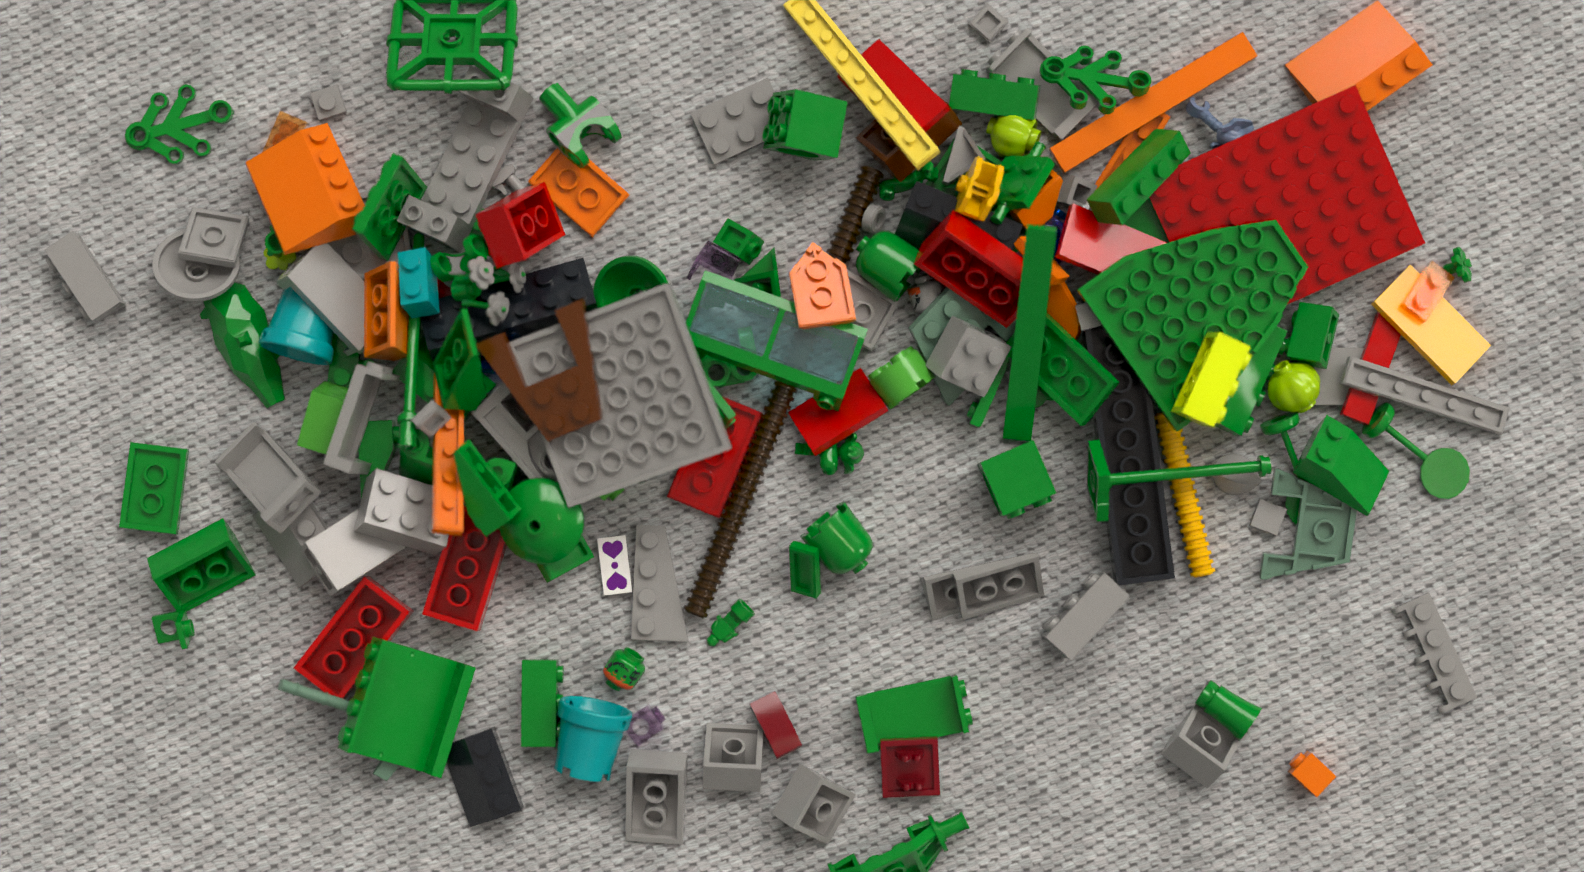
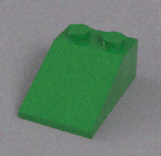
[433,309,487,411]
[1293,415,1389,516]

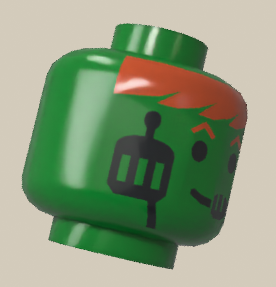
[603,647,645,691]

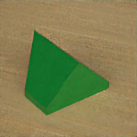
[734,247,781,297]

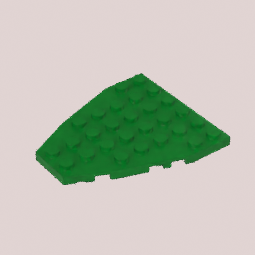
[1077,220,1308,432]

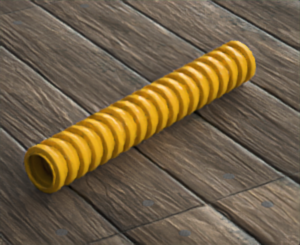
[1154,413,1216,578]

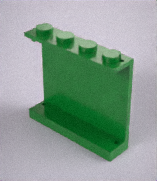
[338,637,476,778]

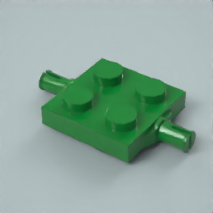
[990,141,1055,225]

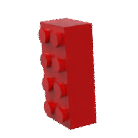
[914,209,1023,328]
[422,505,507,631]
[294,576,414,699]

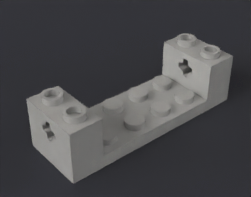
[397,65,533,252]

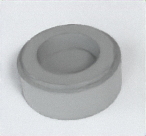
[862,204,886,234]

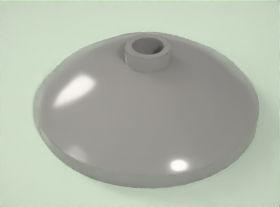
[152,229,240,302]

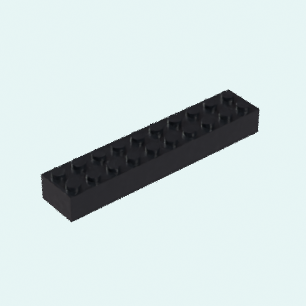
[1078,299,1175,586]

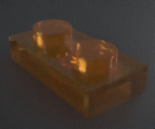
[1399,261,1455,323]

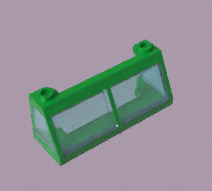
[686,270,868,411]

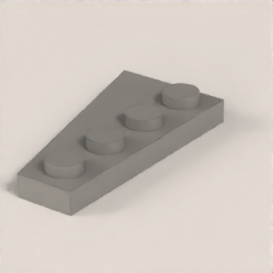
[631,525,689,642]

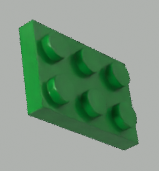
[119,442,189,534]

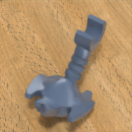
[1186,97,1254,149]

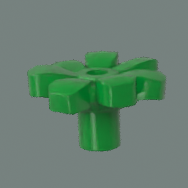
[1443,247,1472,283]

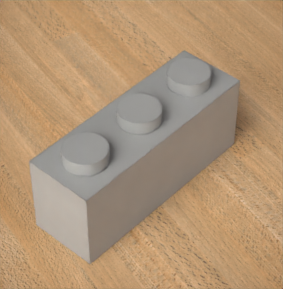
[44,231,126,323]

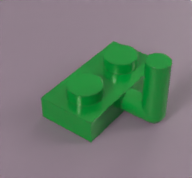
[327,333,377,388]

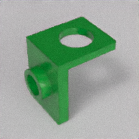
[152,609,195,650]

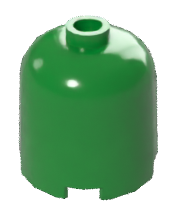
[856,231,922,302]
[800,501,873,575]

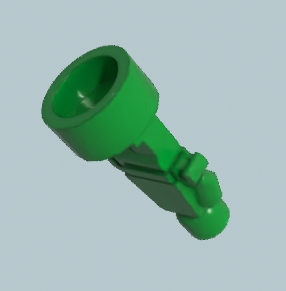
[706,598,755,647]

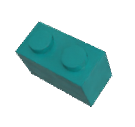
[398,247,440,318]

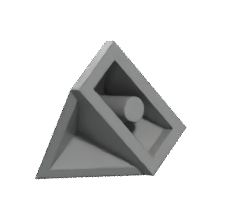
[942,126,986,186]

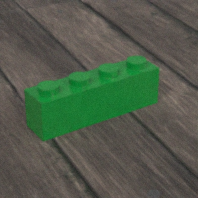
[1087,129,1191,225]

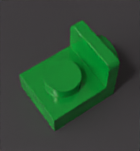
[713,218,764,265]

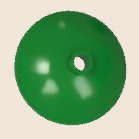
[594,255,668,309]
[499,478,584,564]

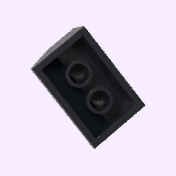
[447,726,524,827]

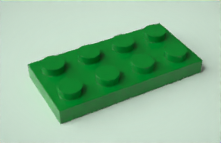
[1007,313,1120,426]

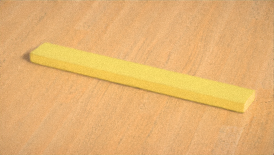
[783,0,941,170]

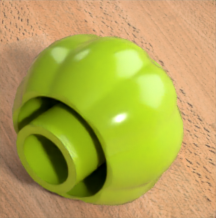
[986,115,1041,158]
[1267,360,1320,413]

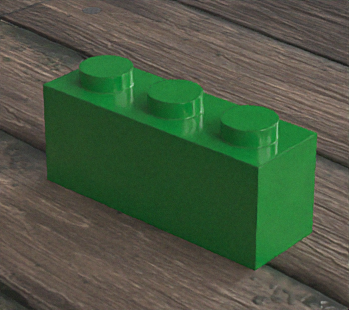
[949,69,1041,120]
[521,659,564,747]

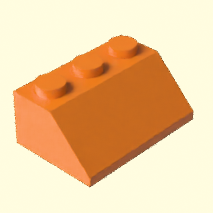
[364,261,409,361]

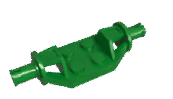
[827,811,969,872]

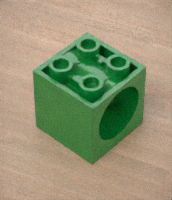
[762,89,848,161]
[977,440,1056,519]

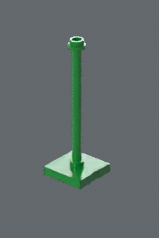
[1087,440,1271,522]

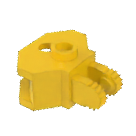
[955,156,1004,222]

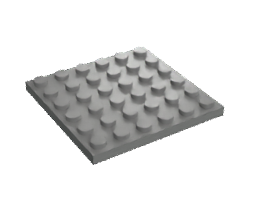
[509,282,732,508]

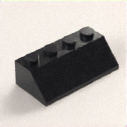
[895,181,1023,251]

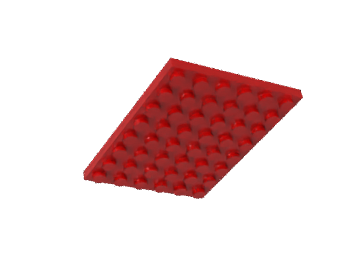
[1149,85,1426,305]

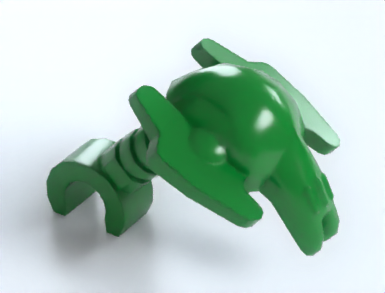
[795,432,864,475]

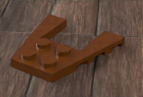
[476,299,603,441]

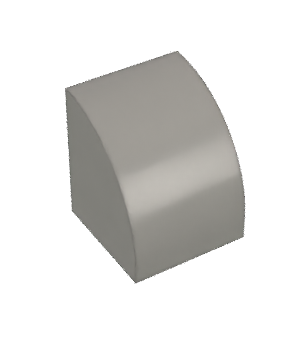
[1056,174,1097,210]

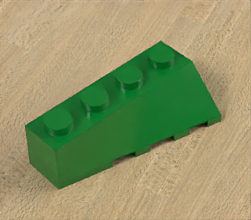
[1215,326,1288,437]

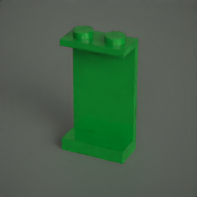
[855,675,973,754]

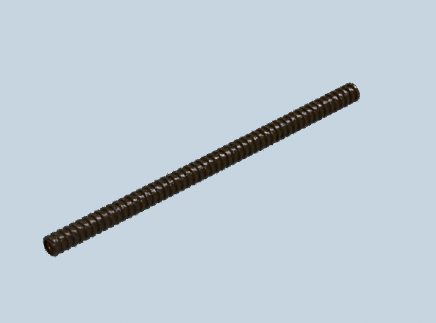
[683,165,884,618]

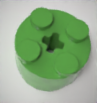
[868,346,936,410]

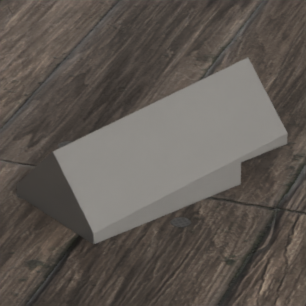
[920,552,1044,620]

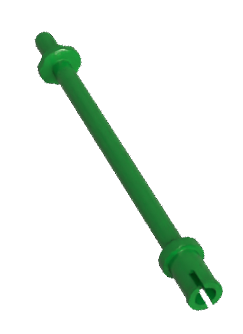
[397,233,425,451]

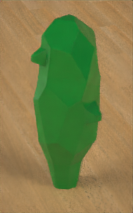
[200,282,286,409]

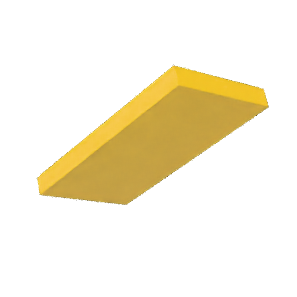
[1371,264,1491,386]

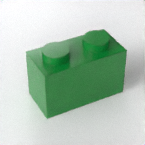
[1285,302,1339,369]

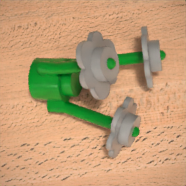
[451,256,526,325]

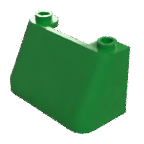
[399,428,521,506]

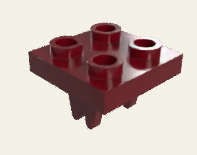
[880,736,940,798]

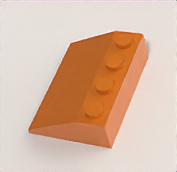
[1284,0,1432,111]
[246,123,365,255]

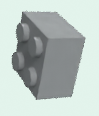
[926,315,1011,397]

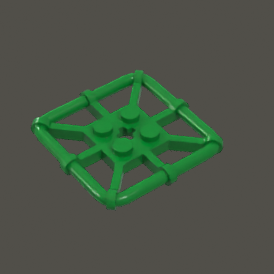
[386,0,518,94]

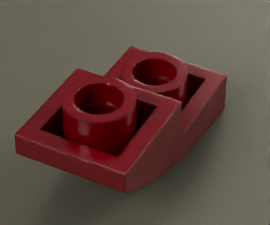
[750,691,802,759]

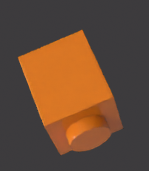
[1287,751,1337,797]

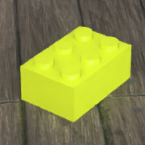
[1171,332,1251,427]

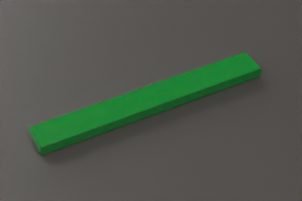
[1003,224,1057,441]

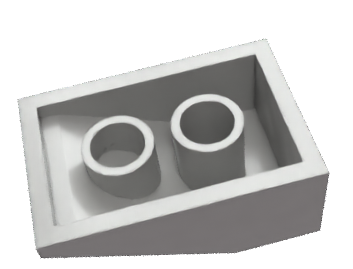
[625,749,688,845]

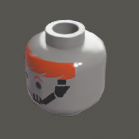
[908,274,945,314]

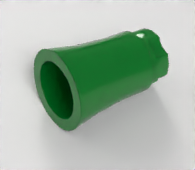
[1195,680,1262,741]

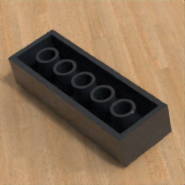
[420,258,598,361]

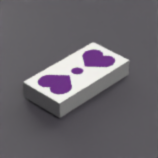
[597,535,633,595]

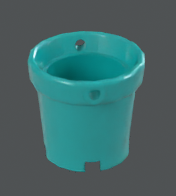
[258,287,334,366]
[554,696,633,782]

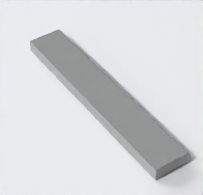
[1340,356,1510,435]

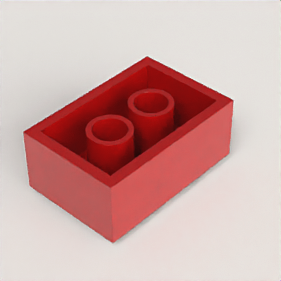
[475,182,566,268]

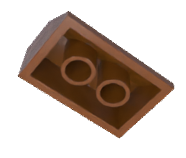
[855,97,962,183]

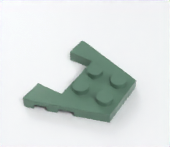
[908,287,1016,406]
[1259,468,1357,580]

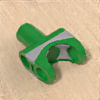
[539,83,622,168]
[430,233,510,287]

